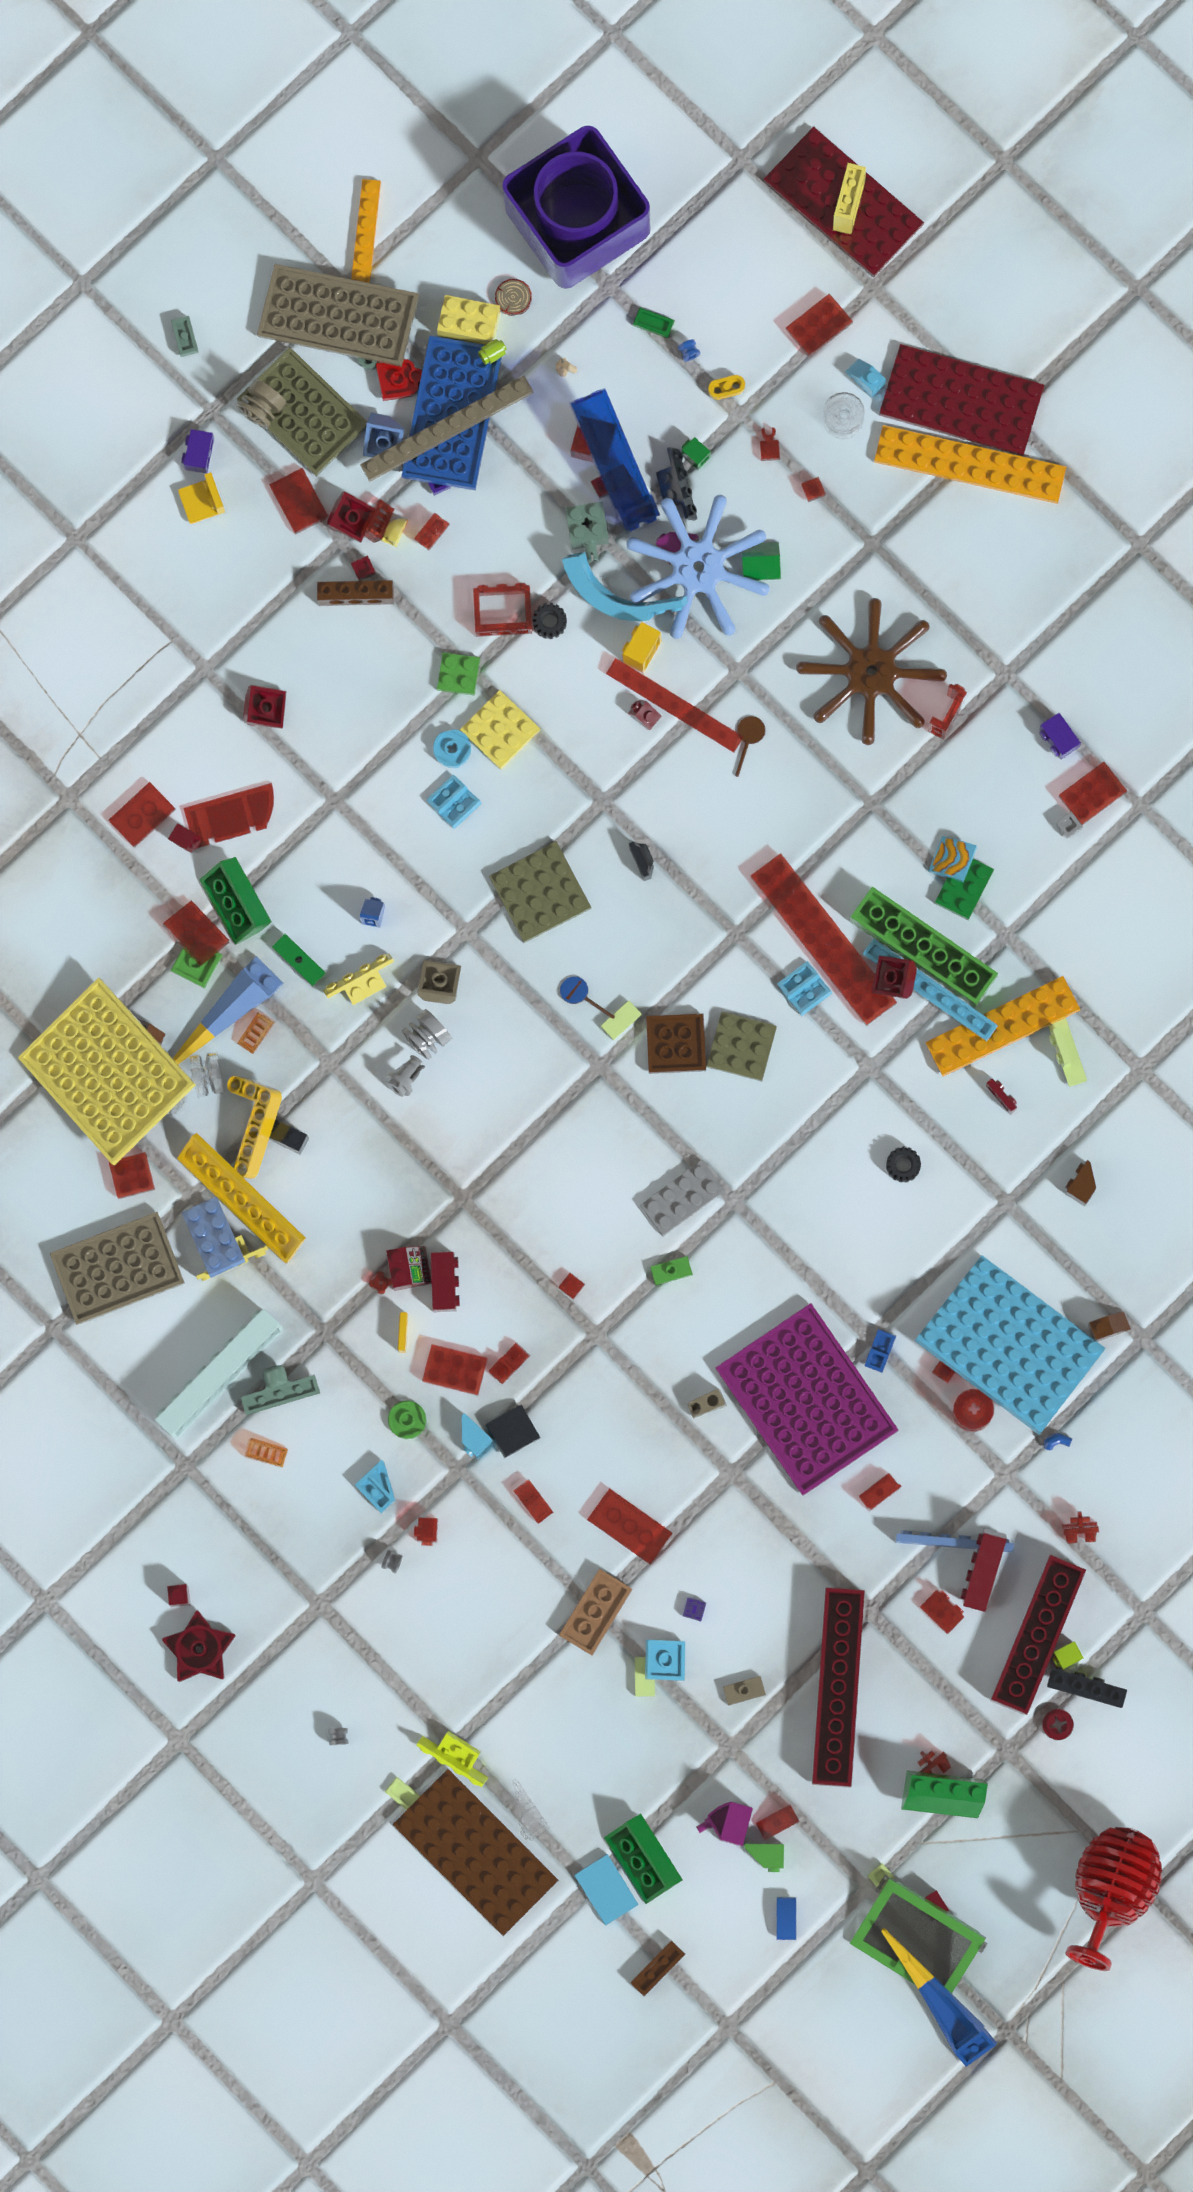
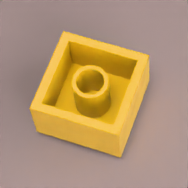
[622,621,662,674]

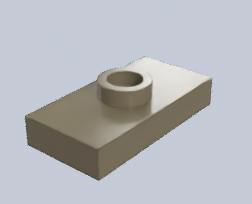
[723,1676,766,1706]

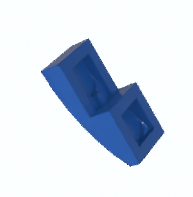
[864,1329,897,1373]
[776,1897,796,1940]

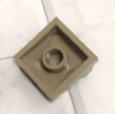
[418,960,461,1004]

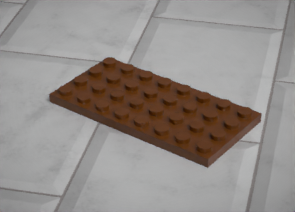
[393,1769,559,1936]

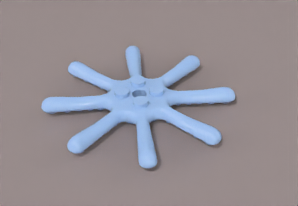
[626,495,770,639]

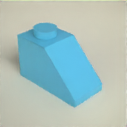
[845,359,886,398]
[462,1413,493,1458]

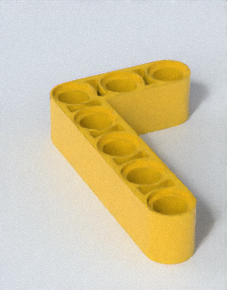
[227,1076,282,1179]

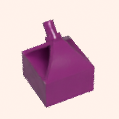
[696,1802,753,1847]

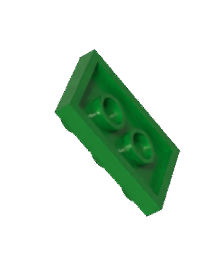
[934,859,994,921]

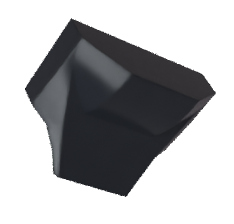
[628,841,654,881]

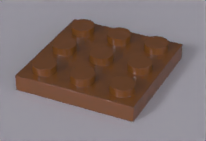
[646,1013,706,1074]

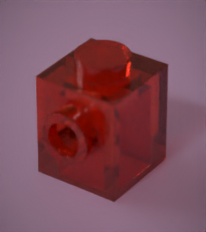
[414,1517,439,1546]

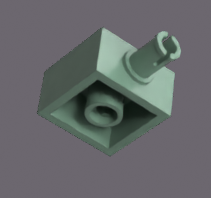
[565,502,609,563]

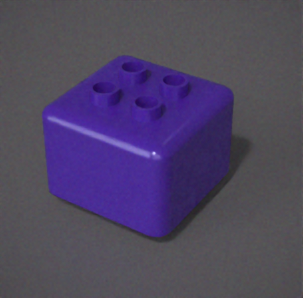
[502,125,651,289]

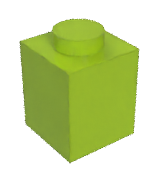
[1052,1641,1084,1670]

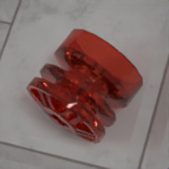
[952,1389,994,1433]

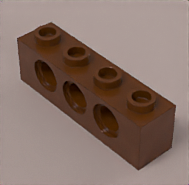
[317,580,394,606]

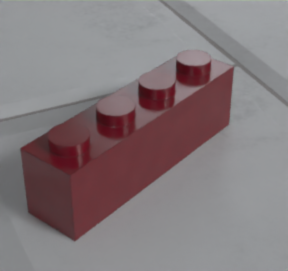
[960,1528,1007,1612]

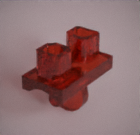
[414,513,450,551]
[1062,1511,1099,1544]
[917,1750,952,1774]

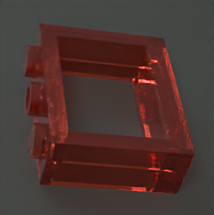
[473,583,533,637]

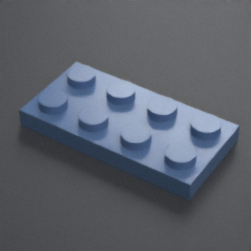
[181,1197,246,1278]

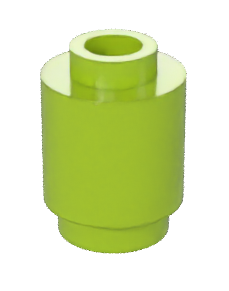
[478,339,507,365]

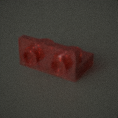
[920,1589,964,1635]

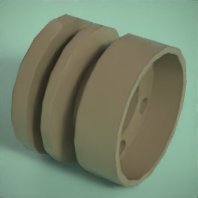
[236,379,286,429]

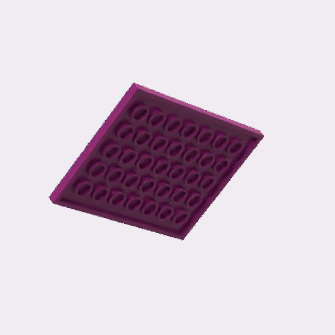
[715,1303,899,1496]

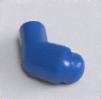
[1043,1433,1072,1451]

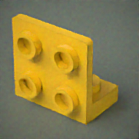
[178,472,225,524]

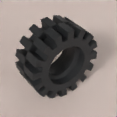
[533,603,567,639]
[886,1146,921,1183]

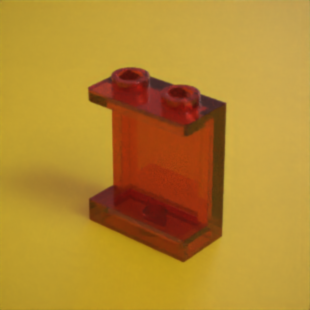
[927,684,967,740]

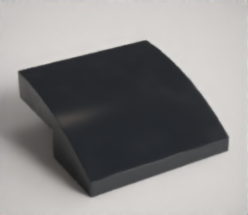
[485,1404,541,1458]

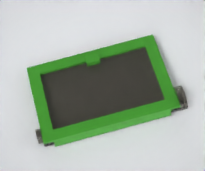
[850,1875,987,1993]

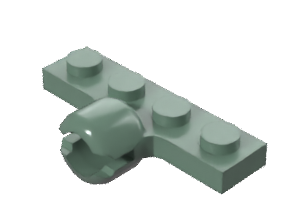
[241,1365,320,1415]

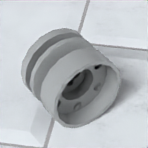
[401,1009,453,1060]

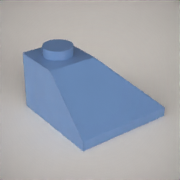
[363,412,404,457]

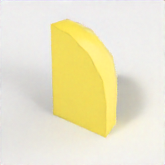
[380,518,408,547]

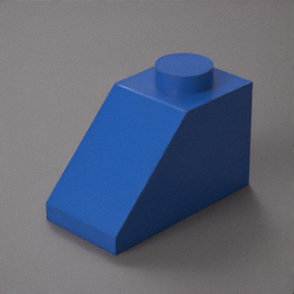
[360,897,385,928]

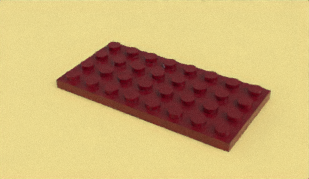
[763,126,924,278]
[879,344,1044,456]

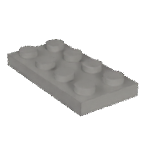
[640,1160,725,1236]

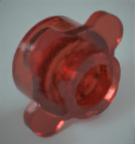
[369,1271,392,1294]

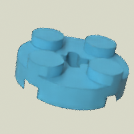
[433,729,471,768]

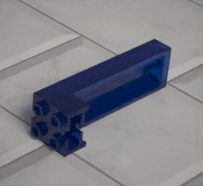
[569,388,660,532]

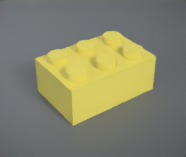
[437,295,501,345]

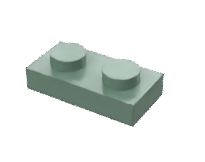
[171,316,199,357]

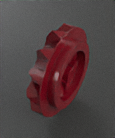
[1042,1709,1074,1740]

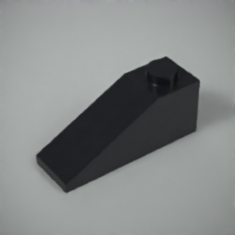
[257,1115,309,1155]

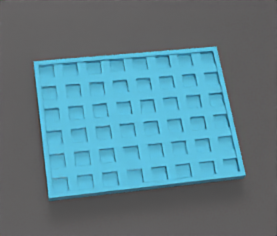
[915,1255,1106,1435]

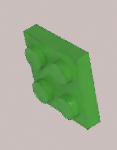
[437,653,480,696]

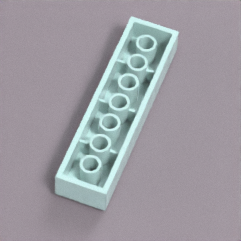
[155,1308,283,1440]

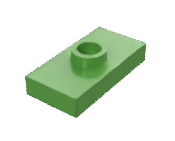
[650,1256,693,1286]

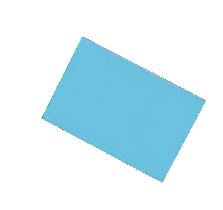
[575,1854,639,1926]

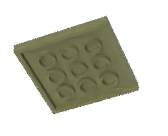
[489,841,592,943]

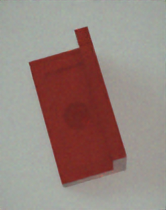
[858,1473,902,1512]

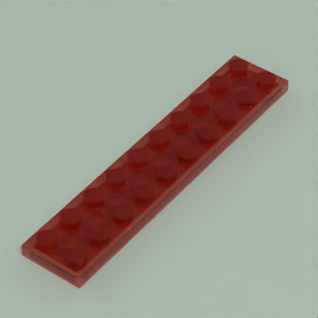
[750,853,897,1026]

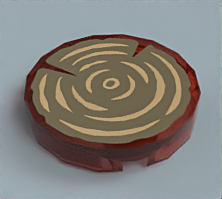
[495,279,532,316]

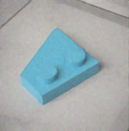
[355,1460,396,1514]

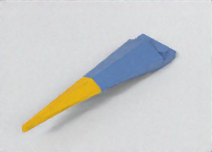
[173,956,284,1065]

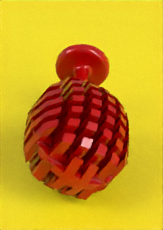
[1065,1827,1162,1971]

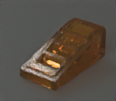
[237,1011,276,1054]
[244,1438,288,1468]

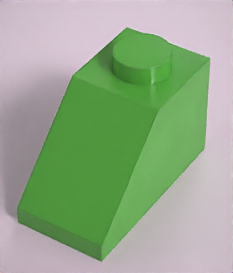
[744,1844,784,1872]

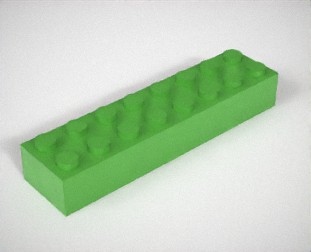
[850,886,998,1008]

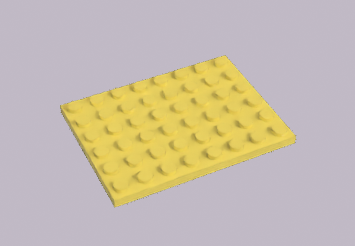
[18,977,196,1165]

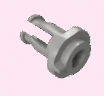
[386,1055,425,1097]

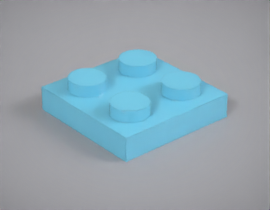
[645,1640,685,1681]

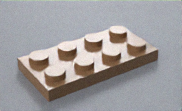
[559,1569,633,1656]

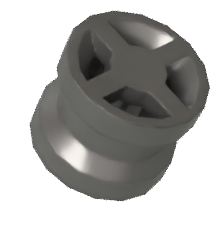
[381,1550,403,1574]
[328,1728,349,1745]

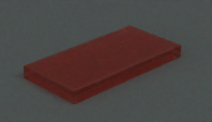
[587,1488,673,1565]

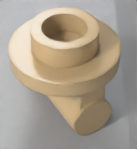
[556,358,577,377]

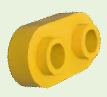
[708,375,745,400]

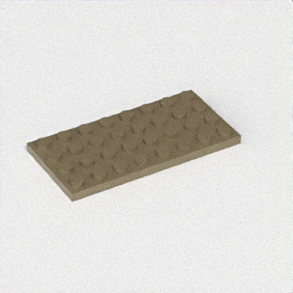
[257,264,419,367]

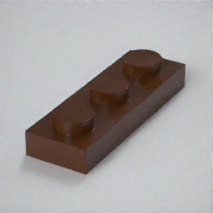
[630,1940,685,1997]

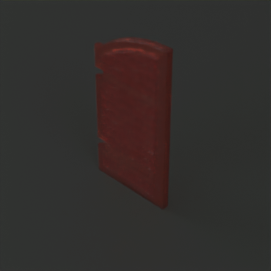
[183,783,274,848]

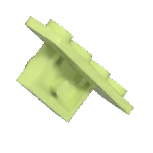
[1048,1018,1087,1087]

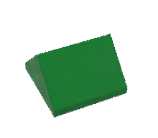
[741,542,781,581]

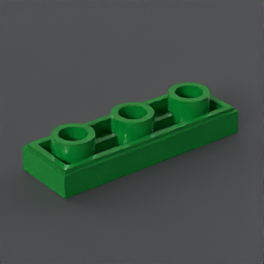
[272,934,326,987]

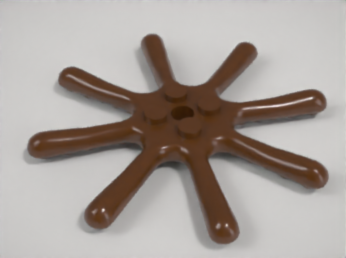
[796,598,947,745]

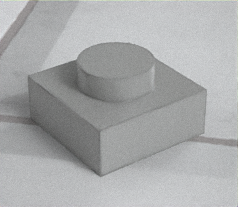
[1056,812,1083,839]

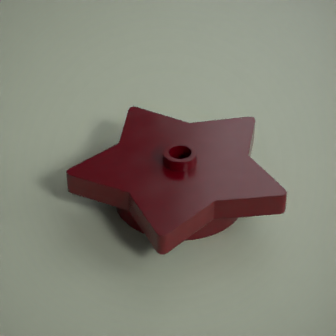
[162,1610,236,1682]

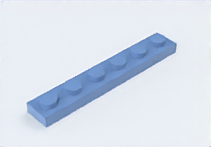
[896,1530,1014,1552]

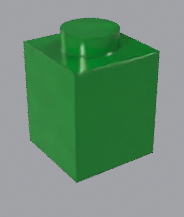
[682,437,711,470]

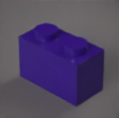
[181,429,215,474]
[1039,713,1081,760]

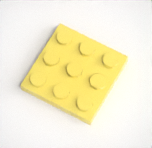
[460,690,540,770]

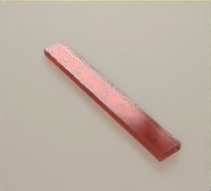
[606,658,744,753]

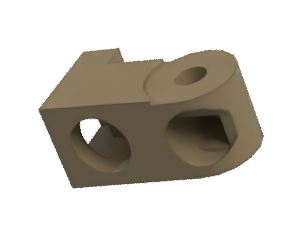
[687,1389,727,1418]

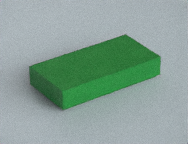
[633,307,675,339]

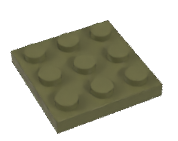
[707,1011,777,1082]

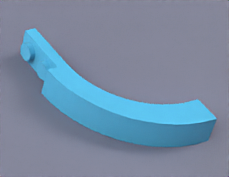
[562,552,688,621]

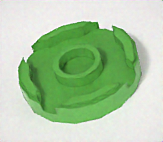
[388,1400,427,1439]

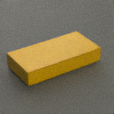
[397,1312,408,1353]

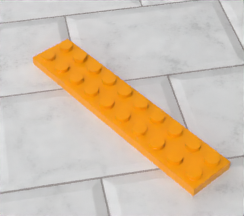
[874,425,1066,504]

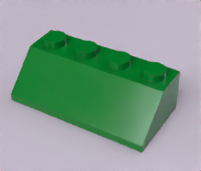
[199,857,272,945]
[901,1770,988,1818]
[604,1813,683,1904]

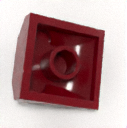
[327,491,377,543]
[243,685,287,729]
[872,956,917,999]

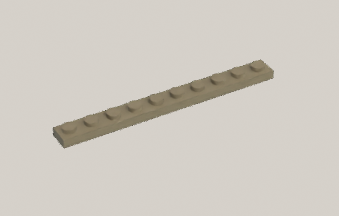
[360,376,534,482]

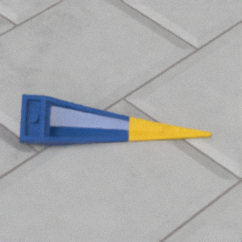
[882,1928,997,2067]

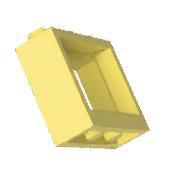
[833,163,866,234]

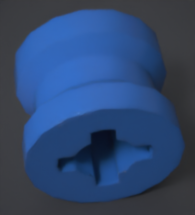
[678,339,701,362]

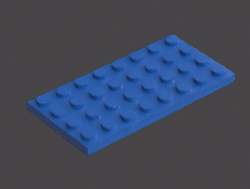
[401,336,502,491]

